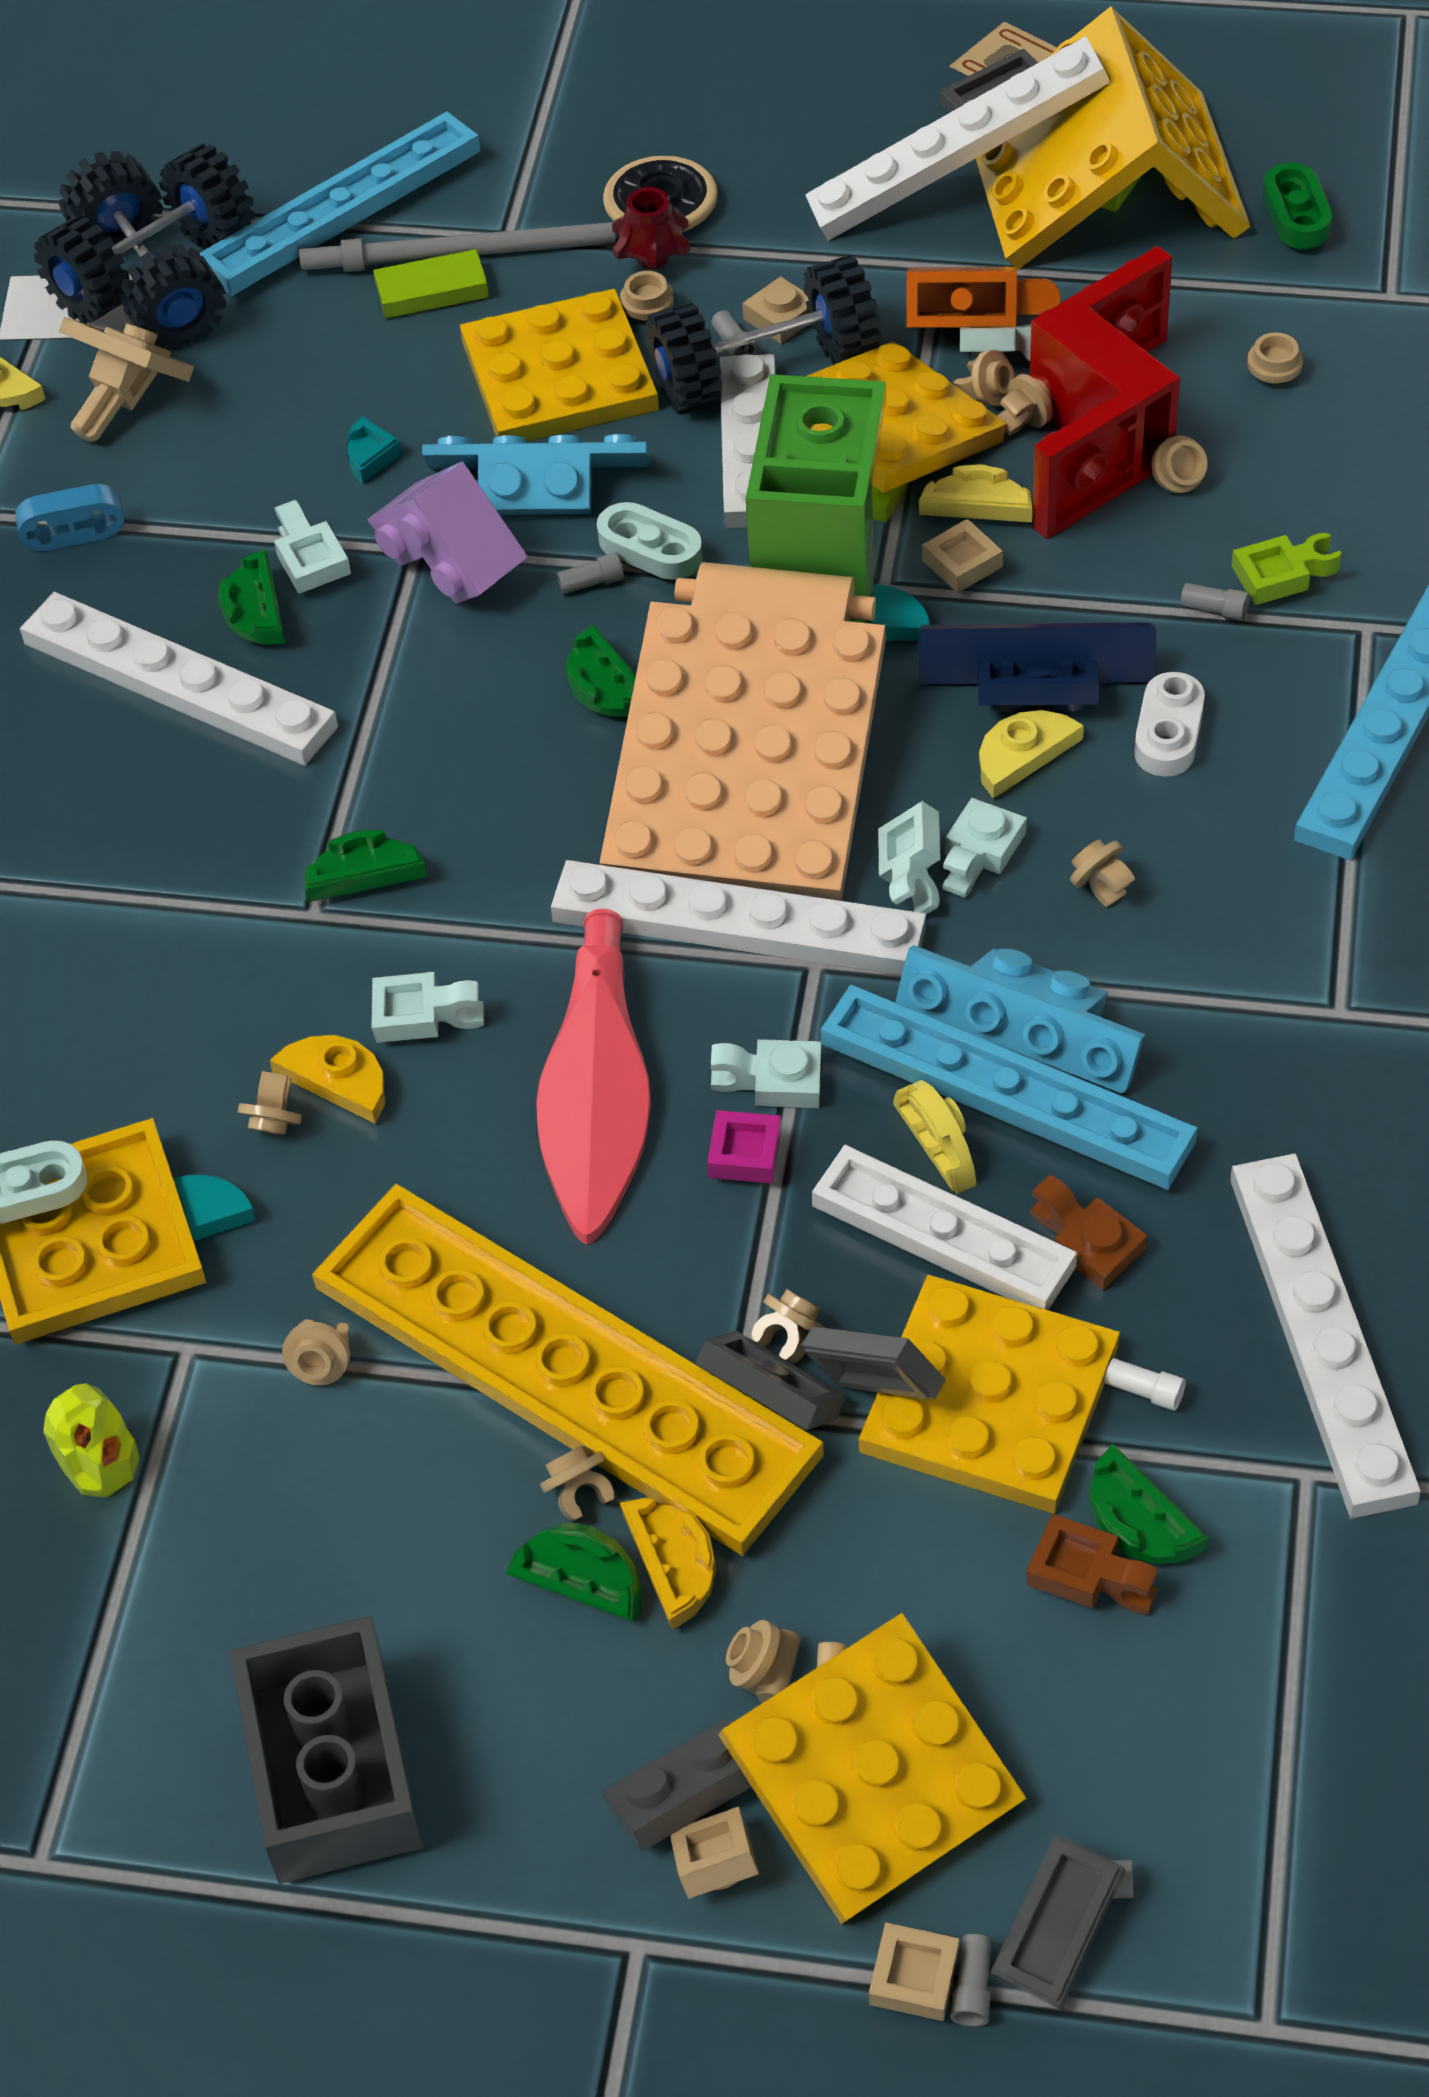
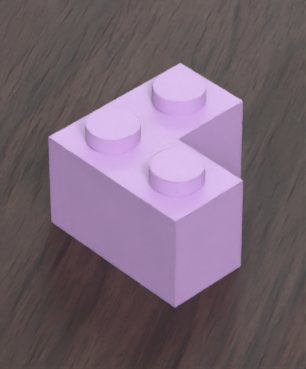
[367,461,528,604]

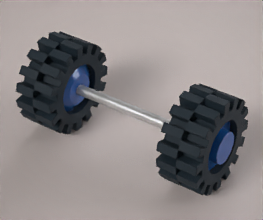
[34,144,255,324]
[59,151,226,350]
[646,255,881,412]

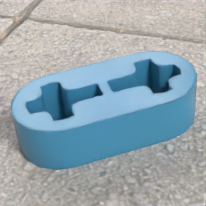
[15,484,124,551]

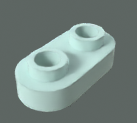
[597,502,703,580]
[0,1141,87,1224]

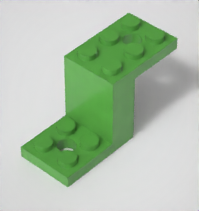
[745,374,886,623]

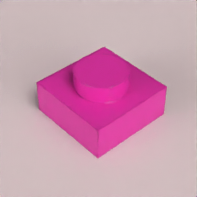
[707,1110,782,1184]

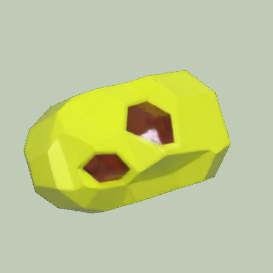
[43,1383,140,1498]

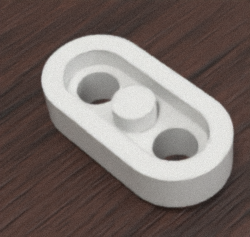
[1135,672,1205,777]

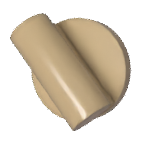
[726,1620,801,1703]

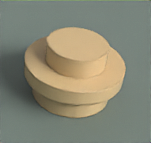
[620,271,674,321]
[1247,332,1303,384]
[1151,436,1208,493]

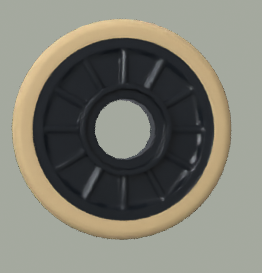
[603,156,718,232]

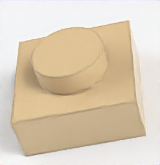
[742,276,811,344]
[922,519,1003,593]
[670,1806,759,1899]
[869,1922,960,2021]

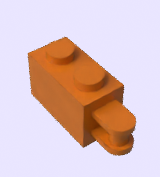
[906,267,1061,328]

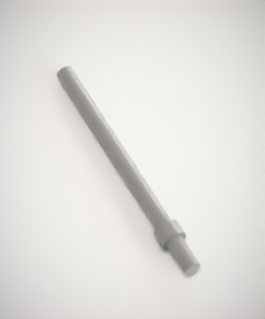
[299,222,616,272]

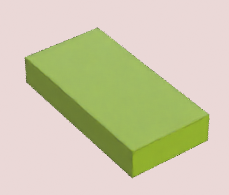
[373,249,489,319]

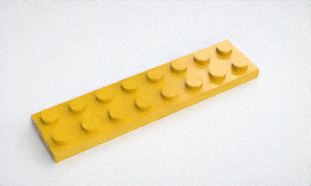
[312,1184,824,1556]

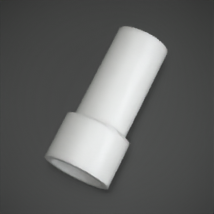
[1104,1358,1186,1411]

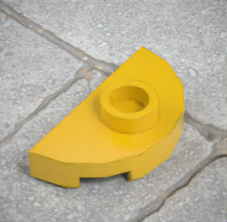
[269,1035,385,1124]
[620,1497,717,1630]

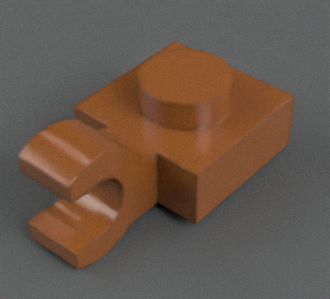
[1030,1175,1148,1291]
[1026,1514,1158,1615]

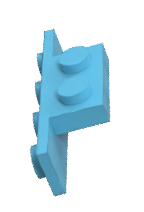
[422,434,650,515]
[896,945,1145,1093]

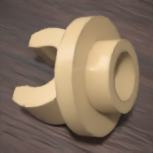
[953,350,1015,407]
[997,374,1053,435]
[1070,839,1135,908]
[237,1071,302,1135]
[751,1289,825,1364]
[282,1319,350,1385]
[539,1445,614,1522]

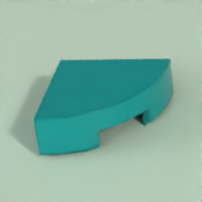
[347,416,403,484]
[871,584,929,642]
[173,1175,256,1241]

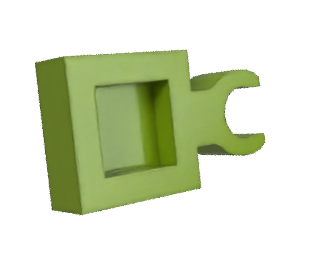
[1231,533,1342,605]

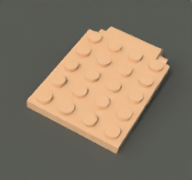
[599,562,886,901]

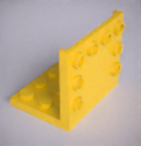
[976,6,1251,270]

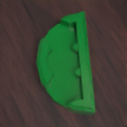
[218,549,285,645]
[565,624,636,717]
[305,830,427,902]
[1089,1444,1208,1564]
[505,1523,642,1621]

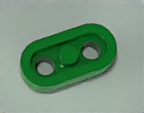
[1263,162,1332,250]

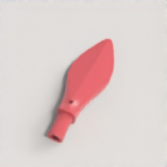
[536,908,651,1245]

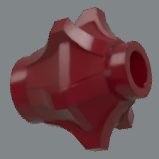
[612,187,690,269]

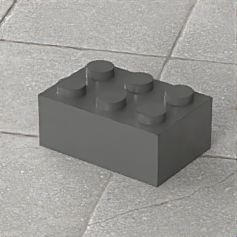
[229,1615,423,1884]

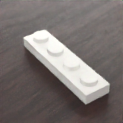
[720,354,775,529]
[812,1145,1077,1310]

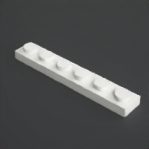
[805,36,1111,241]
[20,592,338,766]
[551,860,926,975]
[1230,1153,1421,1519]

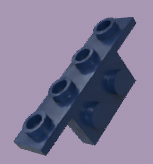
[919,622,1156,712]

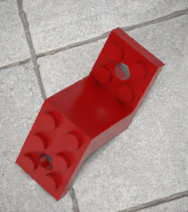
[1030,245,1180,540]

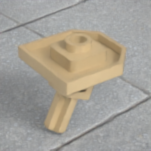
[59,317,194,443]

